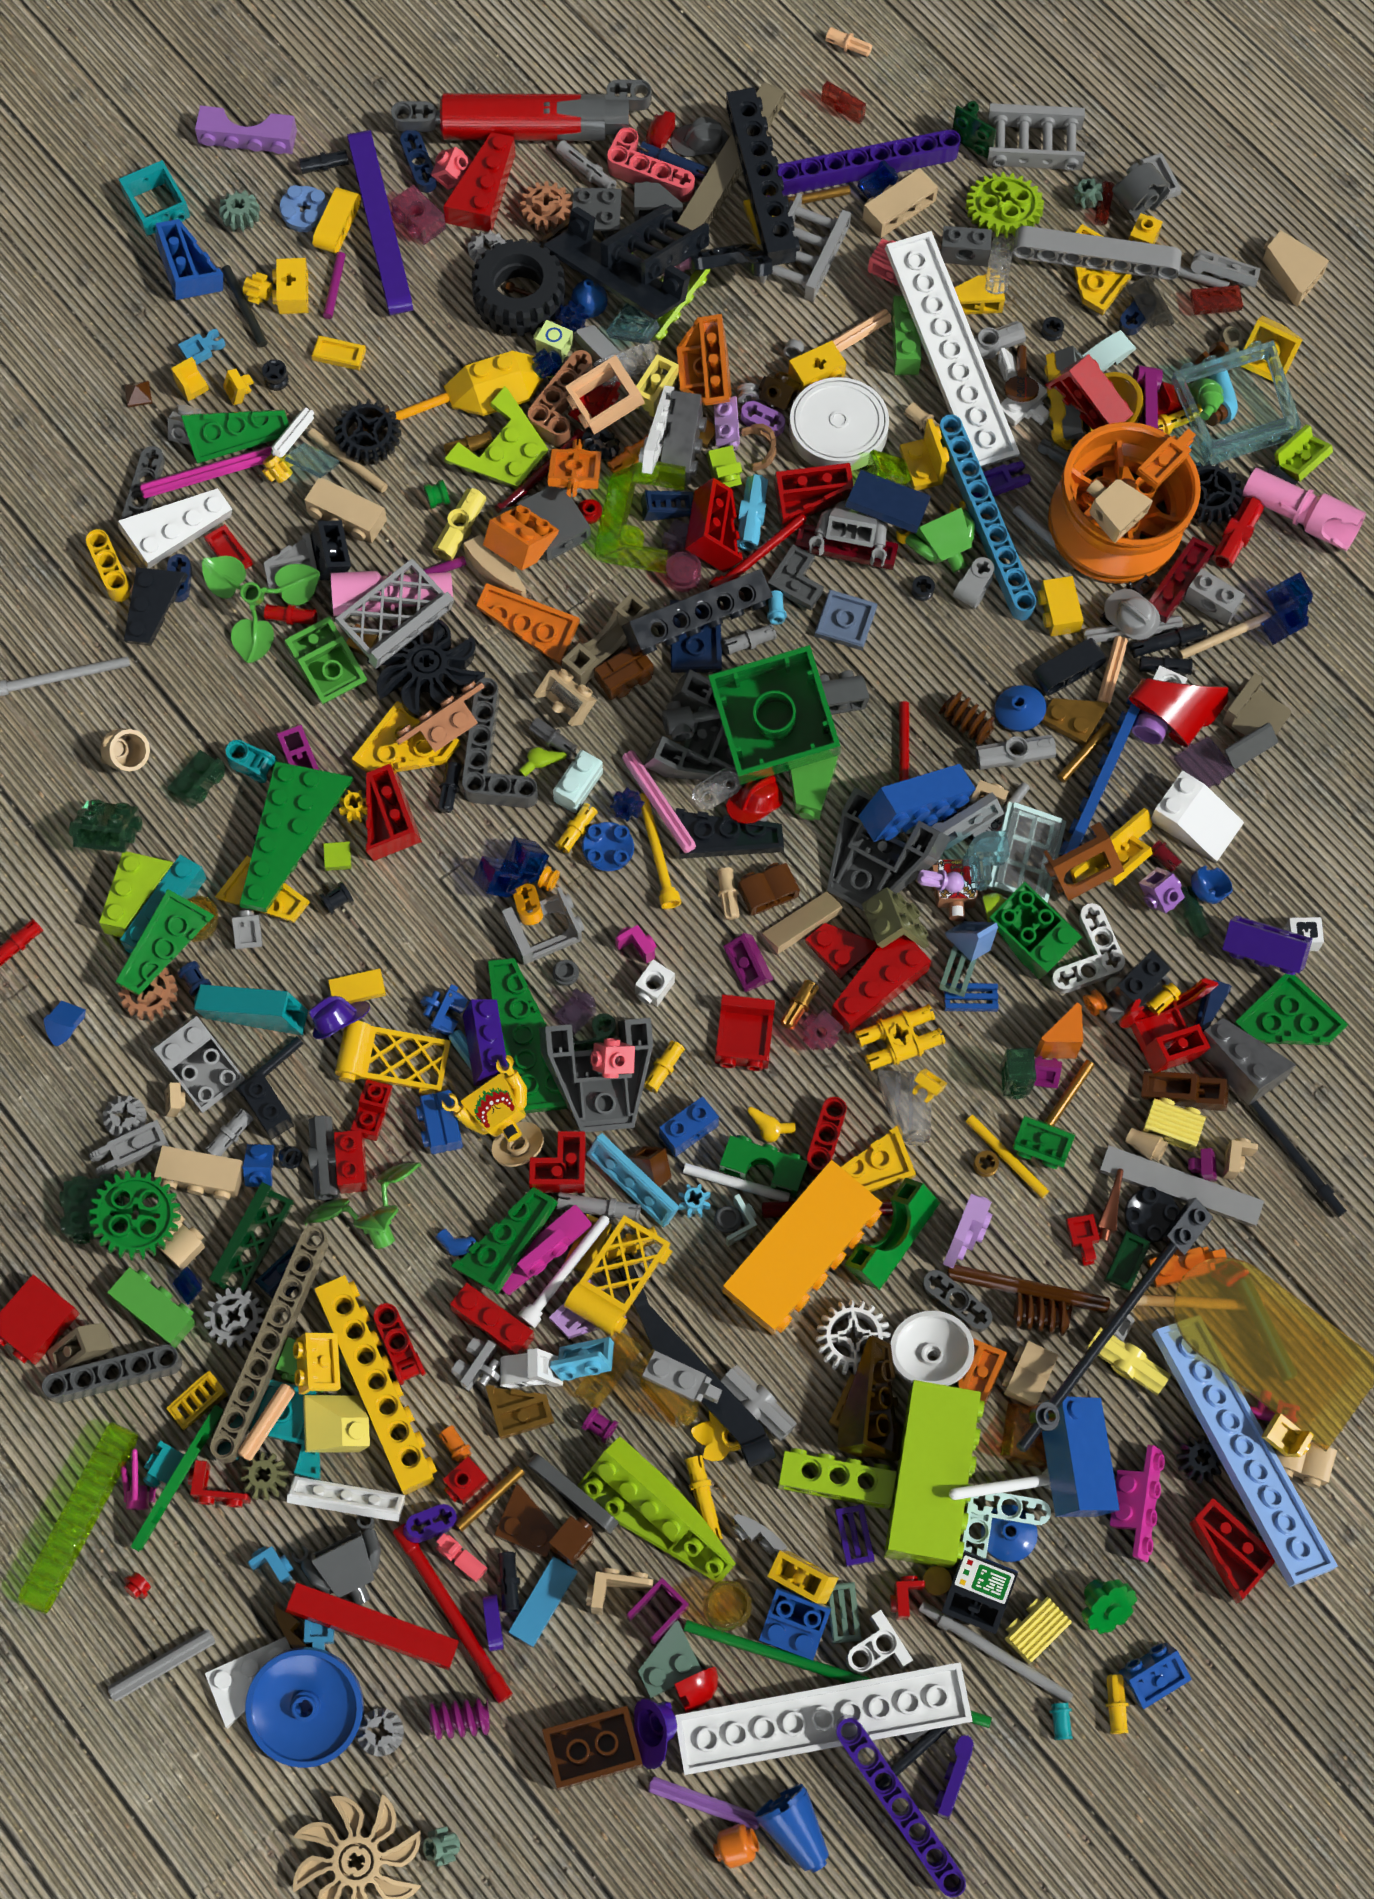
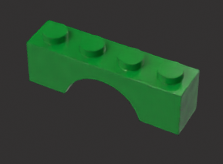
[844,1178,941,1290]

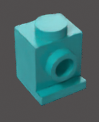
[143,1440,184,1489]

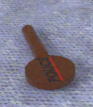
[1004,345,1039,402]

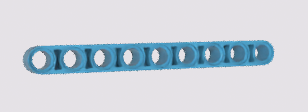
[939,414,1036,621]

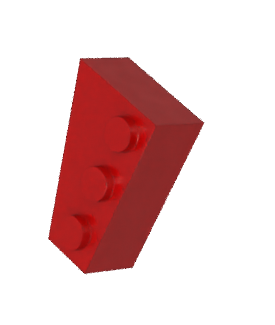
[366,763,422,861]
[1189,1498,1275,1604]

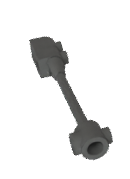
[662,670,870,742]

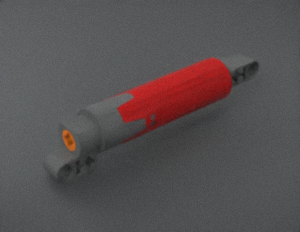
[391,80,652,141]

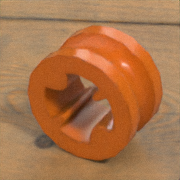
[1082,989,1108,1016]

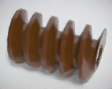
[938,691,995,746]
[1013,1292,1073,1336]

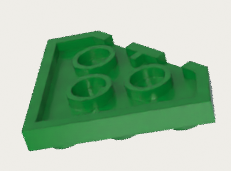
[1234,973,1349,1045]

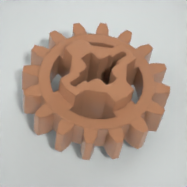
[520,181,572,232]
[118,967,178,1021]

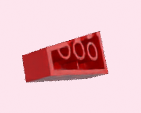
[443,132,516,232]

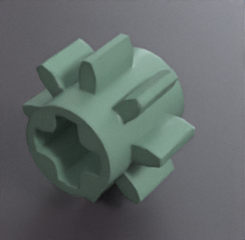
[1073,178,1103,209]
[423,1826,460,1867]

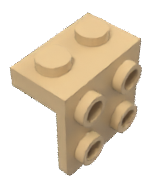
[586,1568,653,1615]

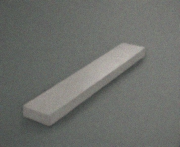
[1099,1145,1264,1228]

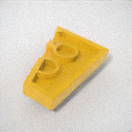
[215,856,310,923]
[841,1125,916,1192]

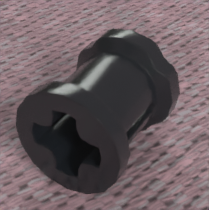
[319,882,354,915]

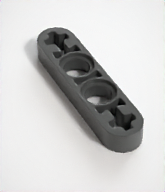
[121,446,165,520]
[526,1452,619,1535]

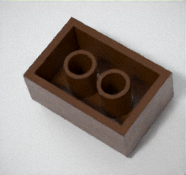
[542,1706,643,1791]

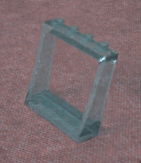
[1171,340,1301,465]

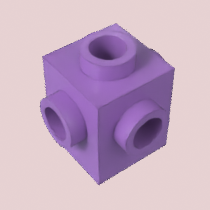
[1139,867,1185,913]

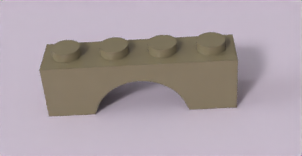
[562,592,651,685]

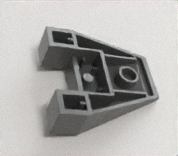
[644,670,740,783]
[827,787,951,911]
[539,1018,653,1132]

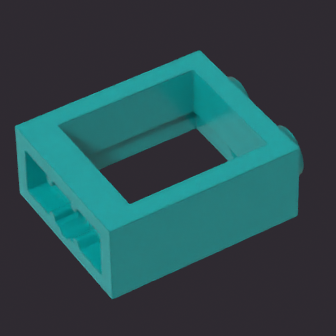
[119,160,190,236]

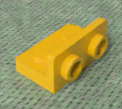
[293,1333,341,1394]

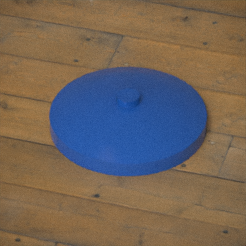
[245,1647,364,1768]

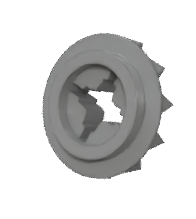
[468,230,506,262]
[103,1095,147,1137]
[357,1708,404,1757]

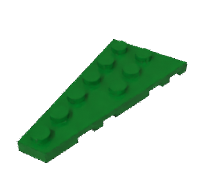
[240,761,353,912]
[488,958,568,1113]

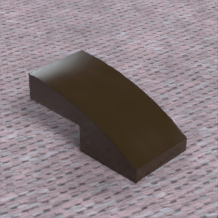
[273,1602,307,1648]

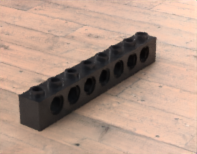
[726,88,800,266]

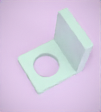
[726,1194,757,1247]

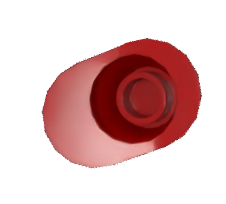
[726,775,784,824]

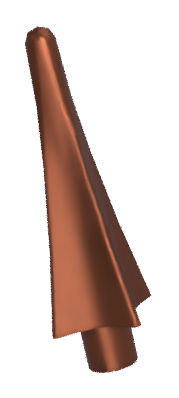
[1097,1168,1124,1242]

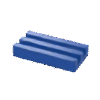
[944,983,999,1012]

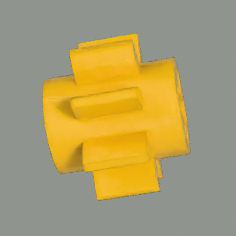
[243,272,273,305]
[262,454,294,483]
[339,790,367,823]

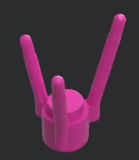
[120,1449,156,1510]

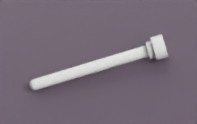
[517,1215,609,1328]
[949,1468,1051,1500]

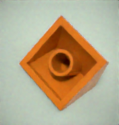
[1034,1002,1083,1059]

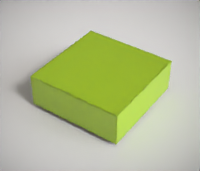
[324,841,352,871]

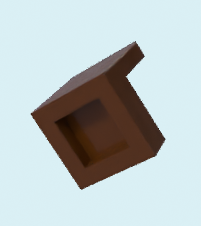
[628,1146,671,1187]

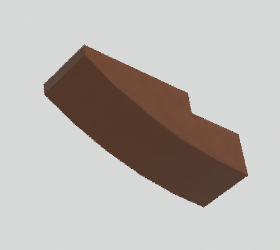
[1141,1071,1229,1111]

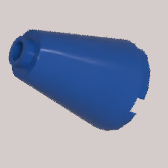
[754,1784,829,1873]

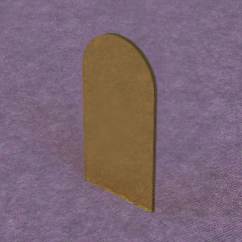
[1174,1257,1374,1451]

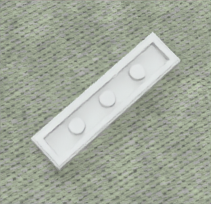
[287,1476,405,1522]

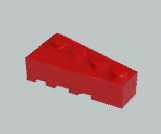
[831,935,931,1034]

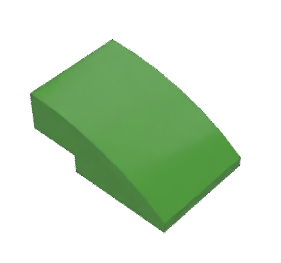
[284,616,368,705]

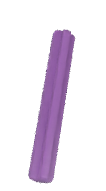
[648,1777,759,1830]

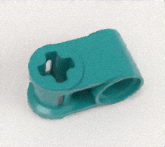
[225,740,278,783]

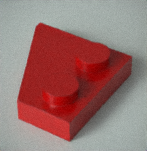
[805,923,878,980]

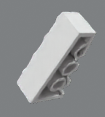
[118,488,232,568]

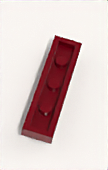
[795,524,899,570]
[1149,537,1215,624]

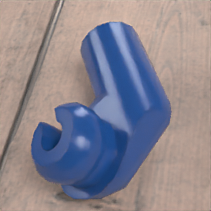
[436,1229,476,1256]

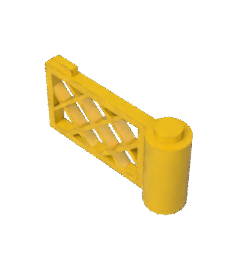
[335,1021,451,1095]
[564,1215,672,1336]

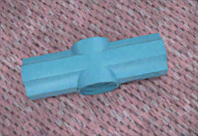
[737,474,768,551]

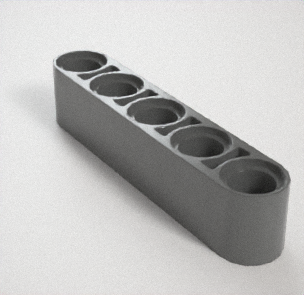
[42,1345,182,1403]

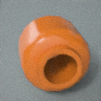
[713,1824,759,1868]

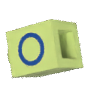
[534,320,573,363]

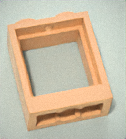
[565,355,645,435]

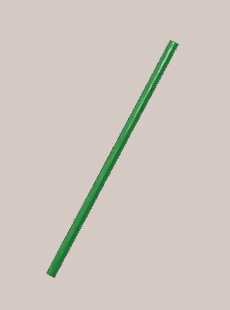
[684,1620,992,1728]

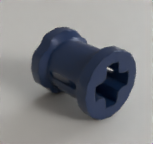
[177,961,212,997]

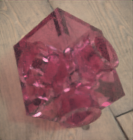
[800,1008,844,1051]

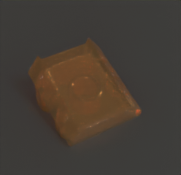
[1000,1403,1048,1468]

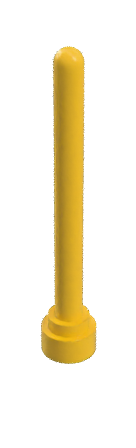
[638,793,682,909]

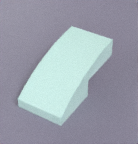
[1082,330,1136,372]

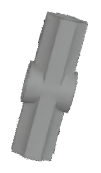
[974,320,1026,359]
[975,734,1056,770]
[721,1365,797,1442]

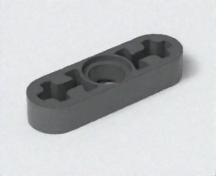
[922,1270,992,1332]

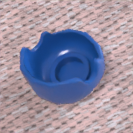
[1191,865,1233,904]

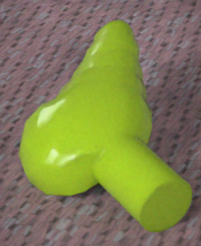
[518,747,567,776]

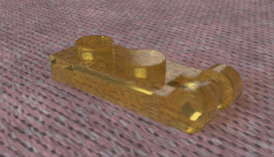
[574,1332,643,1409]

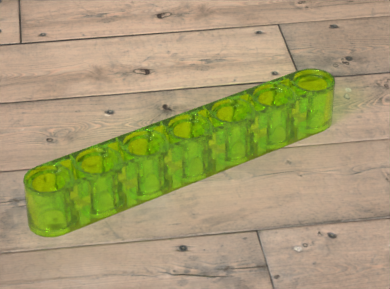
[18,1422,138,1614]

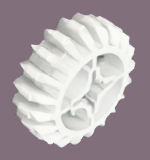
[816,1300,891,1375]

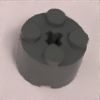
[1112,163,1171,219]

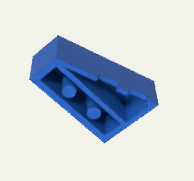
[155,219,223,300]

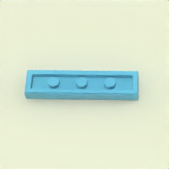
[586,1133,680,1228]

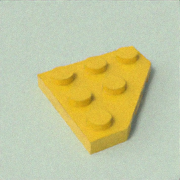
[1073,224,1133,316]
[351,701,461,772]

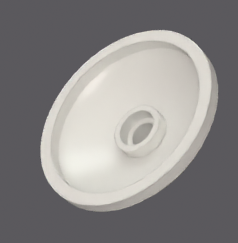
[891,1311,974,1386]

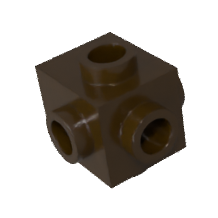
[759,371,801,410]

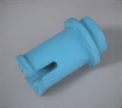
[767,590,787,625]

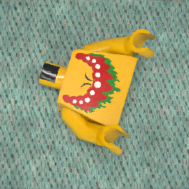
[441,1055,527,1142]

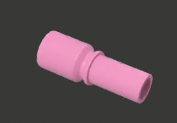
[1242,467,1366,551]
[331,571,453,616]

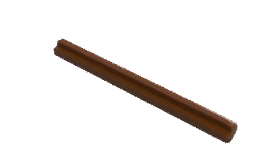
[947,1265,1110,1313]

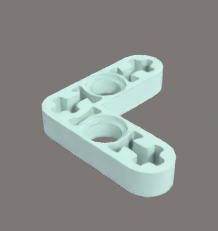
[960,1493,1051,1561]

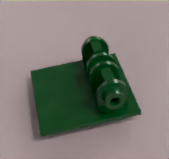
[952,101,996,158]

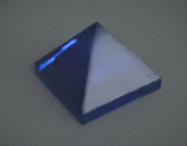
[173,1267,202,1305]

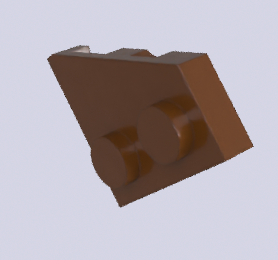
[494,1484,558,1558]

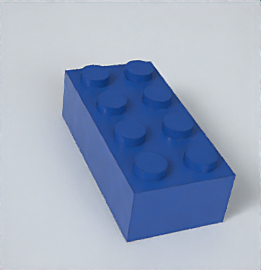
[858,764,976,842]

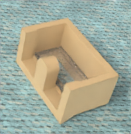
[534,669,597,726]

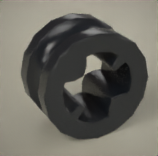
[1041,317,1064,342]
[911,575,935,601]

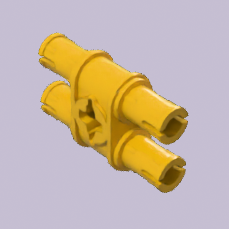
[854,1004,945,1071]

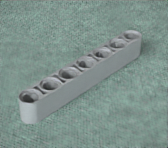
[1013,226,1182,280]

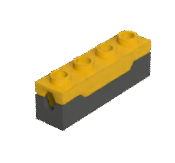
[1044,346,1091,450]

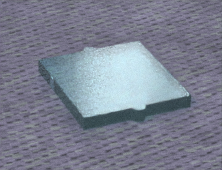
[285,443,340,478]

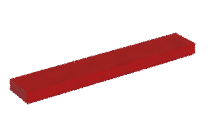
[285,1582,459,1670]

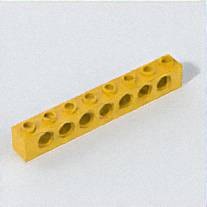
[314,1275,437,1495]

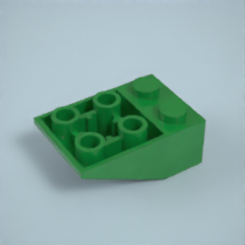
[989,882,1082,980]

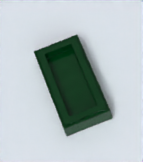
[1104,1231,1151,1293]

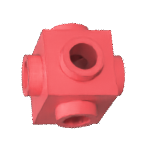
[431,147,472,189]
[591,1038,635,1078]

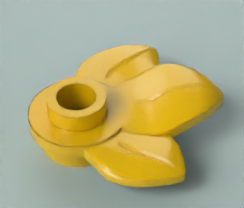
[691,1411,741,1462]

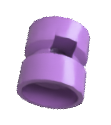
[1132,710,1168,744]

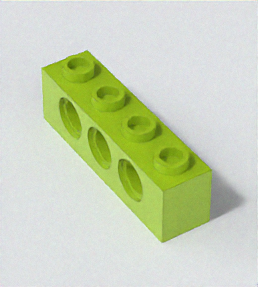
[778,1448,896,1510]

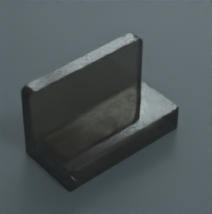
[1127,275,1174,329]

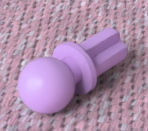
[917,870,965,893]

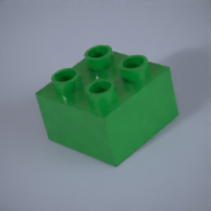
[708,645,841,785]

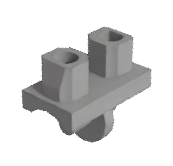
[451,1338,501,1392]

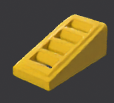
[166,1370,228,1431]

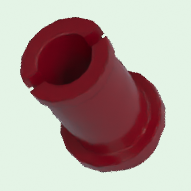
[1150,840,1182,873]

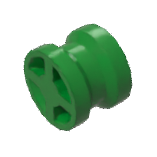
[423,479,450,509]

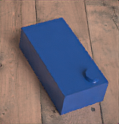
[1042,1397,1120,1517]

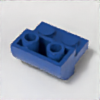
[759,1587,832,1661]

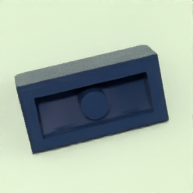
[255,1243,311,1300]

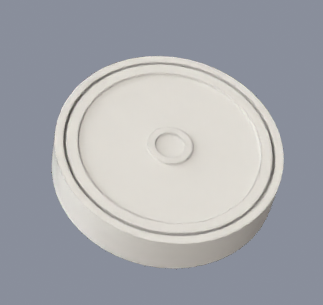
[789,377,889,471]

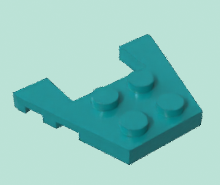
[218,1380,321,1480]

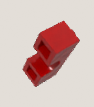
[450,1283,535,1355]

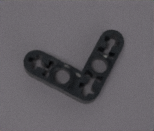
[689,243,773,276]

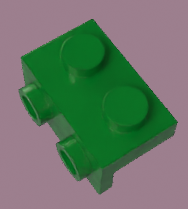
[1012,1115,1076,1169]

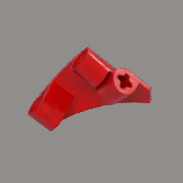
[1129,678,1228,747]

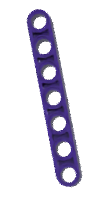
[835,1715,966,1897]

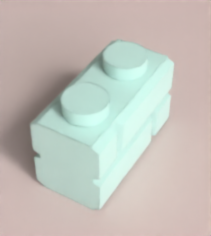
[553,750,603,813]

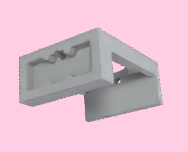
[502,887,584,965]

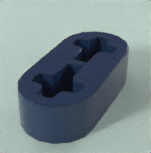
[1119,294,1156,336]
[167,554,192,603]

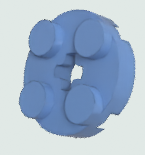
[280,185,328,232]

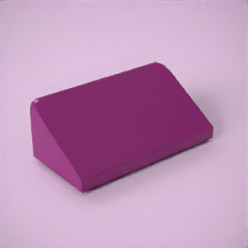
[723,933,773,992]

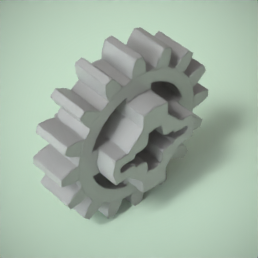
[204,1287,265,1349]

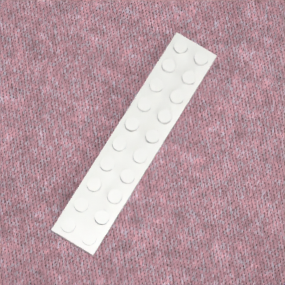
[885,231,1020,468]
[675,1662,973,1775]

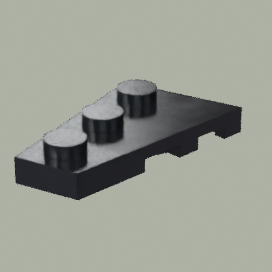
[124,567,188,646]

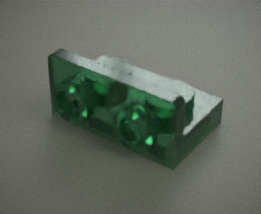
[167,750,226,809]

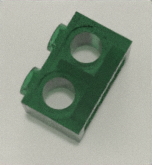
[1000,1048,1036,1099]

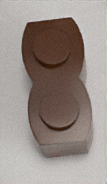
[738,863,800,916]

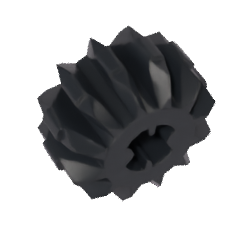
[1176,1435,1223,1484]

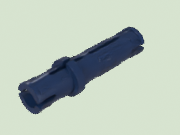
[638,141,710,181]

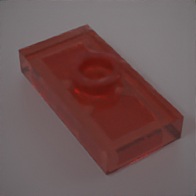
[821,81,866,124]
[1190,285,1243,315]

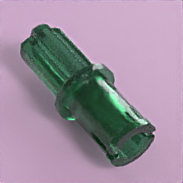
[1180,886,1210,938]

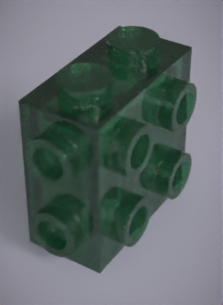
[69,799,142,853]
[59,1174,125,1244]

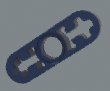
[400,130,437,193]

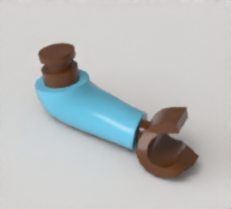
[1194,341,1238,426]

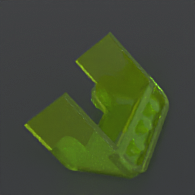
[595,462,686,573]

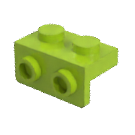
[1274,424,1333,482]

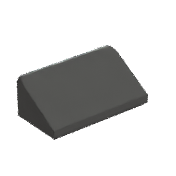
[1224,723,1278,769]

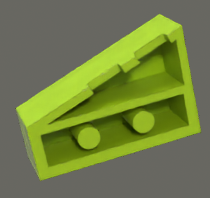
[99,850,174,937]

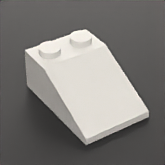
[1151,770,1244,863]

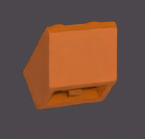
[483,504,559,571]

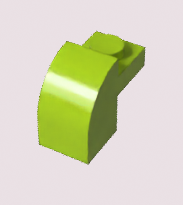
[706,445,742,487]

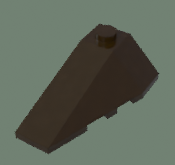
[837,1335,902,1461]

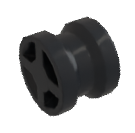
[262,359,289,391]

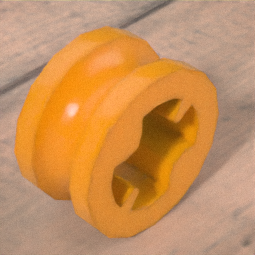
[537,866,560,892]

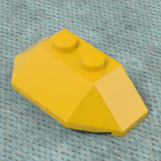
[444,351,545,416]

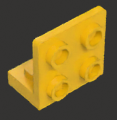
[899,418,949,491]

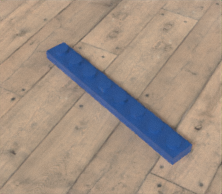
[1058,690,1140,856]

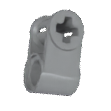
[953,557,994,609]

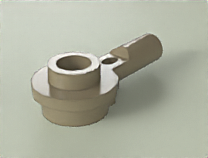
[1218,326,1243,373]

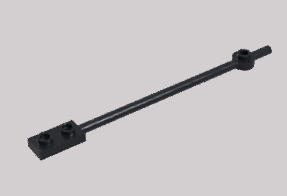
[1016,1198,1213,1452]

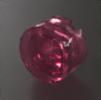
[666,551,701,592]

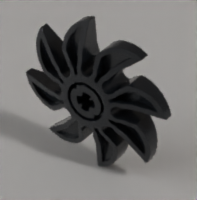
[367,619,485,719]

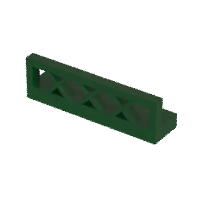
[209,1182,294,1295]

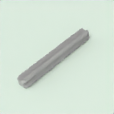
[1083,615,1183,643]
[108,1629,215,1701]

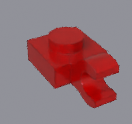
[1066,1214,1100,1266]

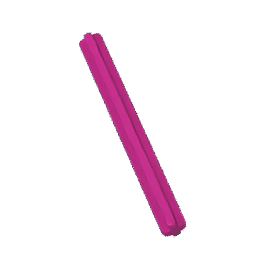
[140,445,273,498]

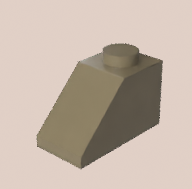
[47,1323,113,1372]

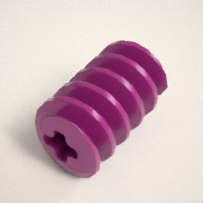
[429,1698,490,1740]

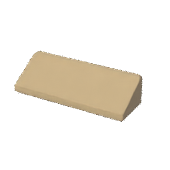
[762,891,843,955]

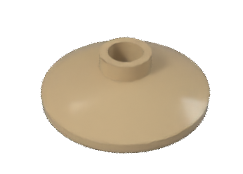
[491,1122,544,1167]

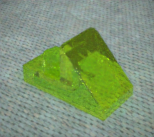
[867,449,911,485]

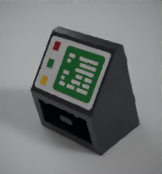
[942,1550,1019,1634]

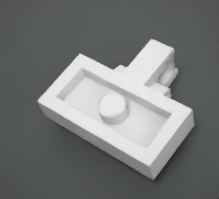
[1001,376,1049,427]

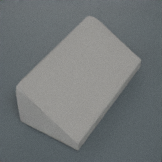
[575,325,625,365]

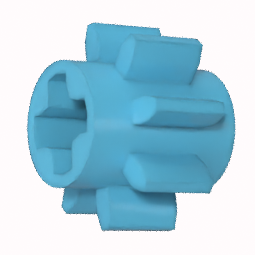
[678,1184,711,1218]

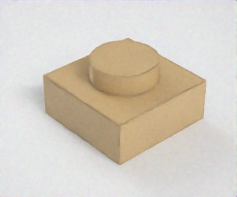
[165,1083,185,1117]

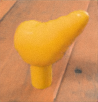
[747,1107,796,1143]

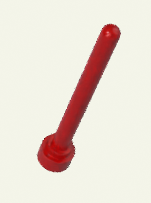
[708,514,807,589]

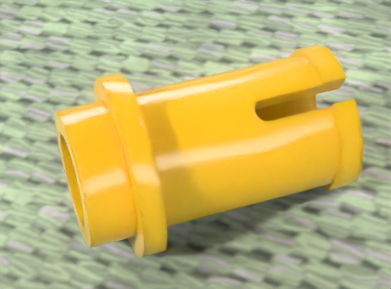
[1146,982,1181,1016]

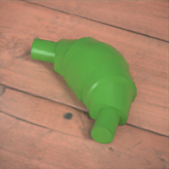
[1182,378,1224,420]

